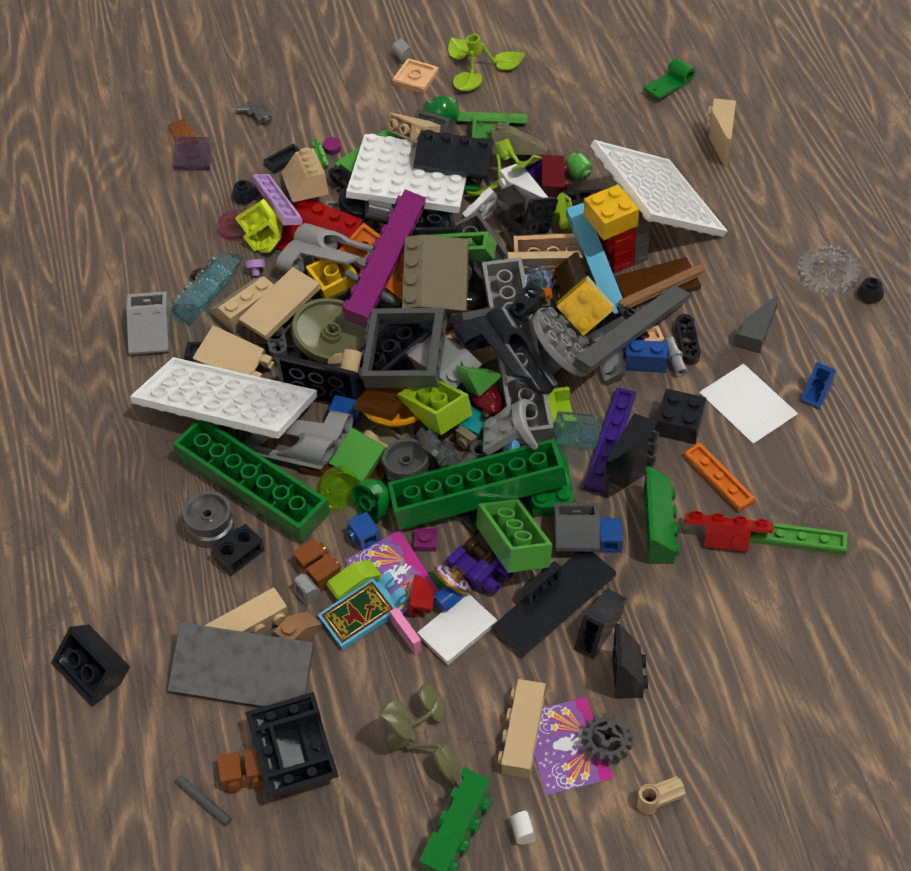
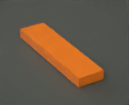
[683,442,756,513]

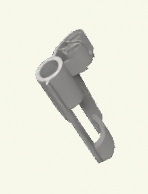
[276,223,374,272]
[241,410,353,469]

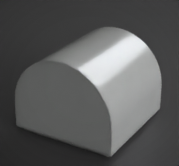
[392,38,413,63]
[294,574,321,606]

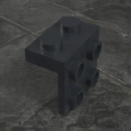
[507,197,558,235]

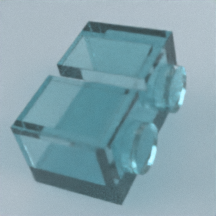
[553,411,602,448]

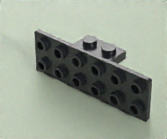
[492,551,616,657]

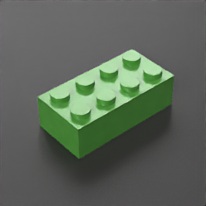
[476,499,553,573]

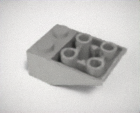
[126,291,171,355]

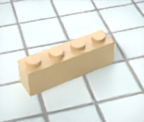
[204,587,289,635]
[498,679,546,779]

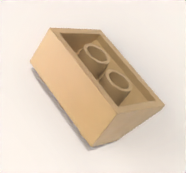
[209,276,274,333]

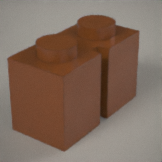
[292,538,342,592]
[218,749,264,792]

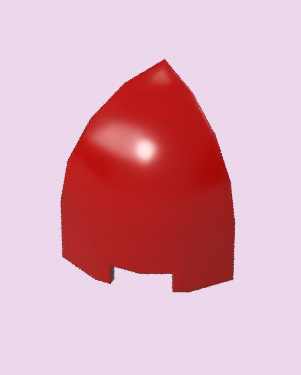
[407,574,434,616]

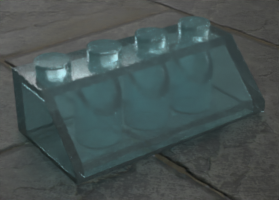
[171,252,243,326]

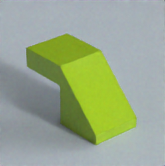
[326,559,381,600]

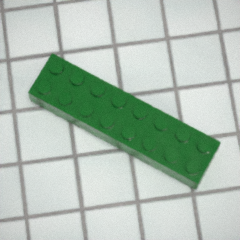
[173,420,330,542]
[388,438,567,530]

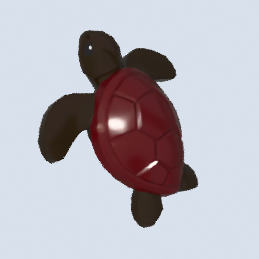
[459,385,504,420]

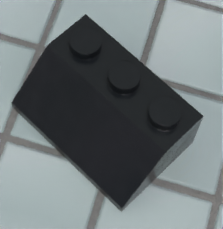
[51,624,130,706]

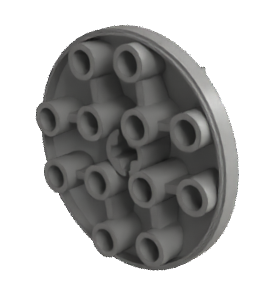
[532,307,591,377]

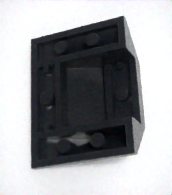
[245,692,339,798]

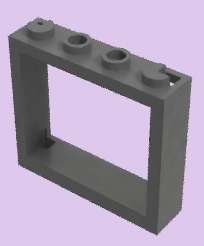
[359,308,447,388]

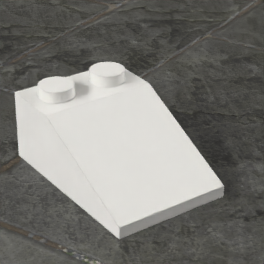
[499,163,548,216]

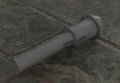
[344,269,402,307]

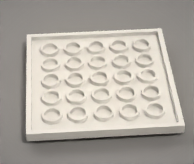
[346,134,467,213]
[590,140,727,237]

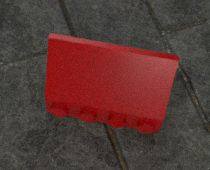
[275,199,364,262]

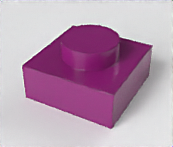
[414,528,437,552]

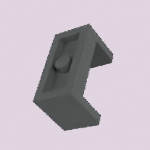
[414,109,456,134]

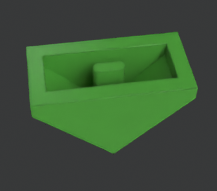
[455,365,501,396]

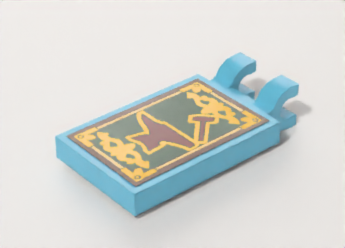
[317,571,408,650]

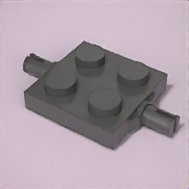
[416,427,460,466]

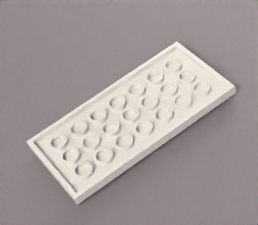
[130,357,317,439]

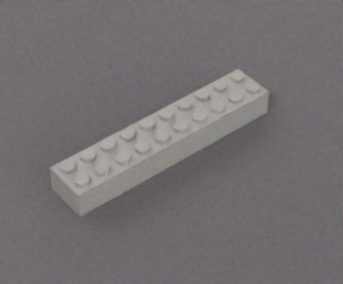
[482,257,554,444]

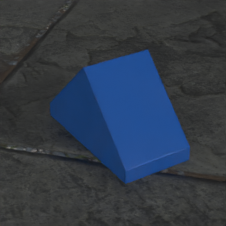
[801,362,836,408]

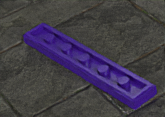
[584,388,636,494]

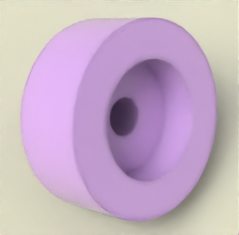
[246,259,265,276]

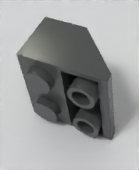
[552,503,600,552]

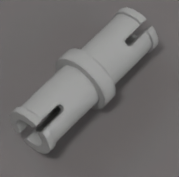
[663,337,688,377]

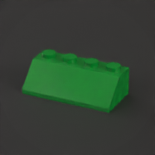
[644,466,679,564]

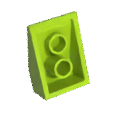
[397,380,473,435]

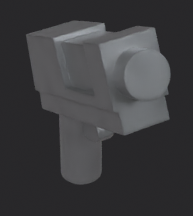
[236,98,272,125]

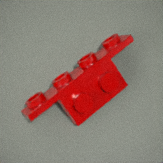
[684,511,774,552]

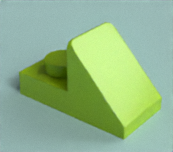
[552,193,573,233]

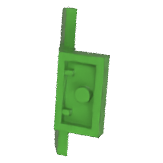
[457,112,528,140]

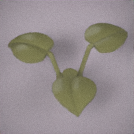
[379,684,460,788]

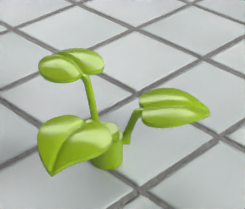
[448,34,525,91]
[467,138,542,196]

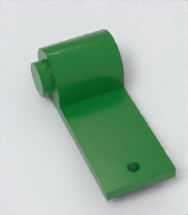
[643,58,696,100]

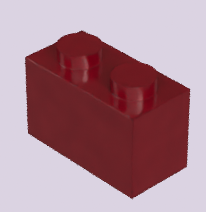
[540,154,568,197]

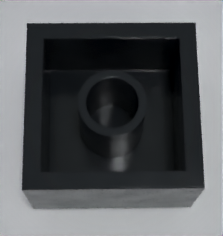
[656,388,707,445]

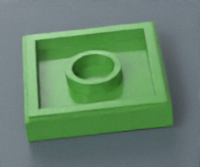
[329,428,386,481]

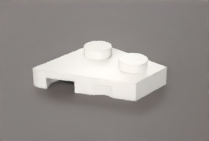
[462,187,507,219]

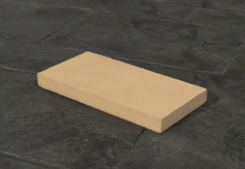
[239,267,322,340]

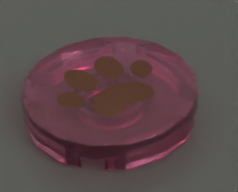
[217,209,246,241]

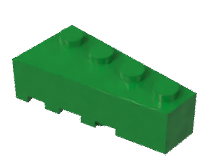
[419,767,493,871]

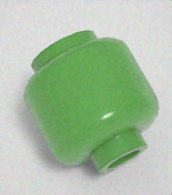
[565,153,592,180]

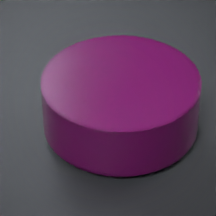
[323,137,341,155]

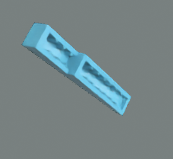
[566,203,622,315]

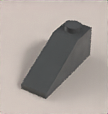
[735,296,779,353]

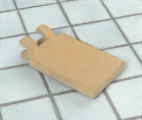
[193,325,275,377]

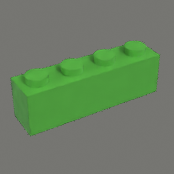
[433,231,497,262]

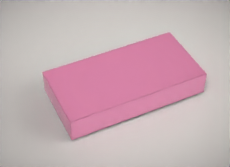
[390,608,422,655]

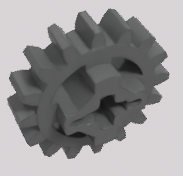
[581,713,633,765]

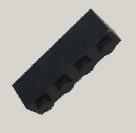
[413,130,494,179]
[358,323,433,375]

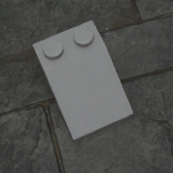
[407,334,482,389]

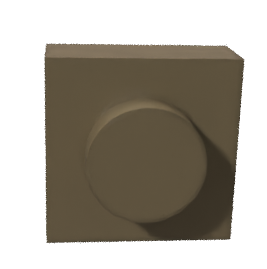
[456,425,477,451]

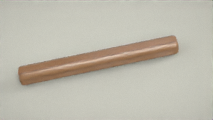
[619,264,705,308]

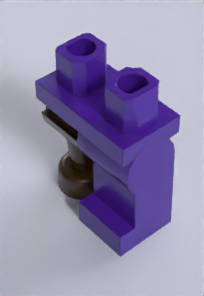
[446,537,514,595]

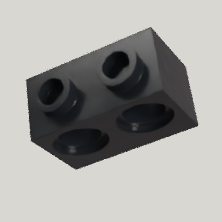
[211,523,265,576]

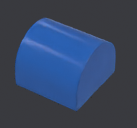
[433,585,463,611]

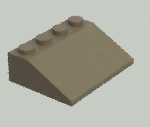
[402,235,469,315]

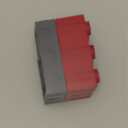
[588,184,651,273]

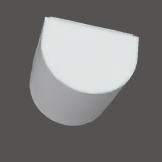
[510,810,536,845]

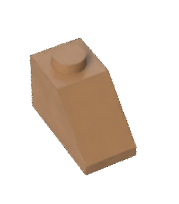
[273,611,324,642]

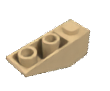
[388,113,440,143]

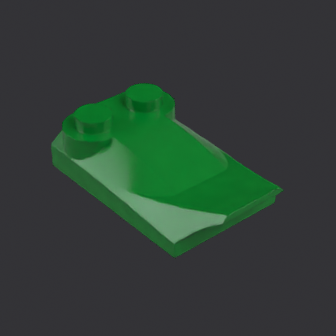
[530,444,575,518]

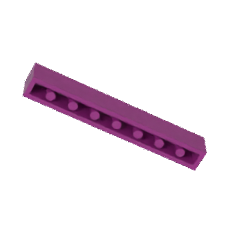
[342,189,426,328]

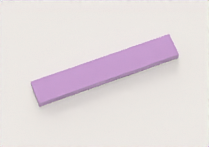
[252,174,302,225]

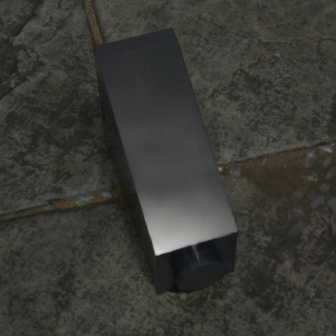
[574,588,627,659]

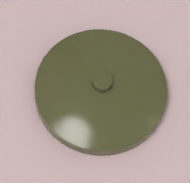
[291,298,369,364]

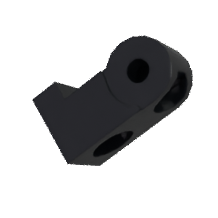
[509,281,546,322]

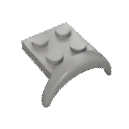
[483,399,538,456]

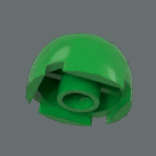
[423,96,459,122]
[350,479,392,522]

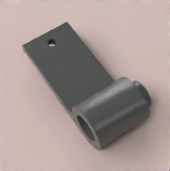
[365,200,395,222]

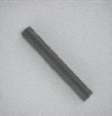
[175,775,232,826]

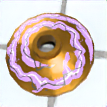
[433,565,471,595]

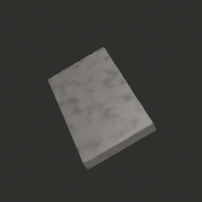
[168,622,315,706]

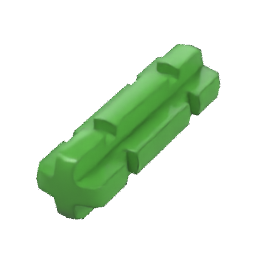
[311,139,329,169]

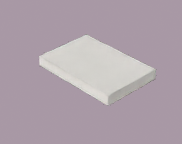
[417,594,497,665]

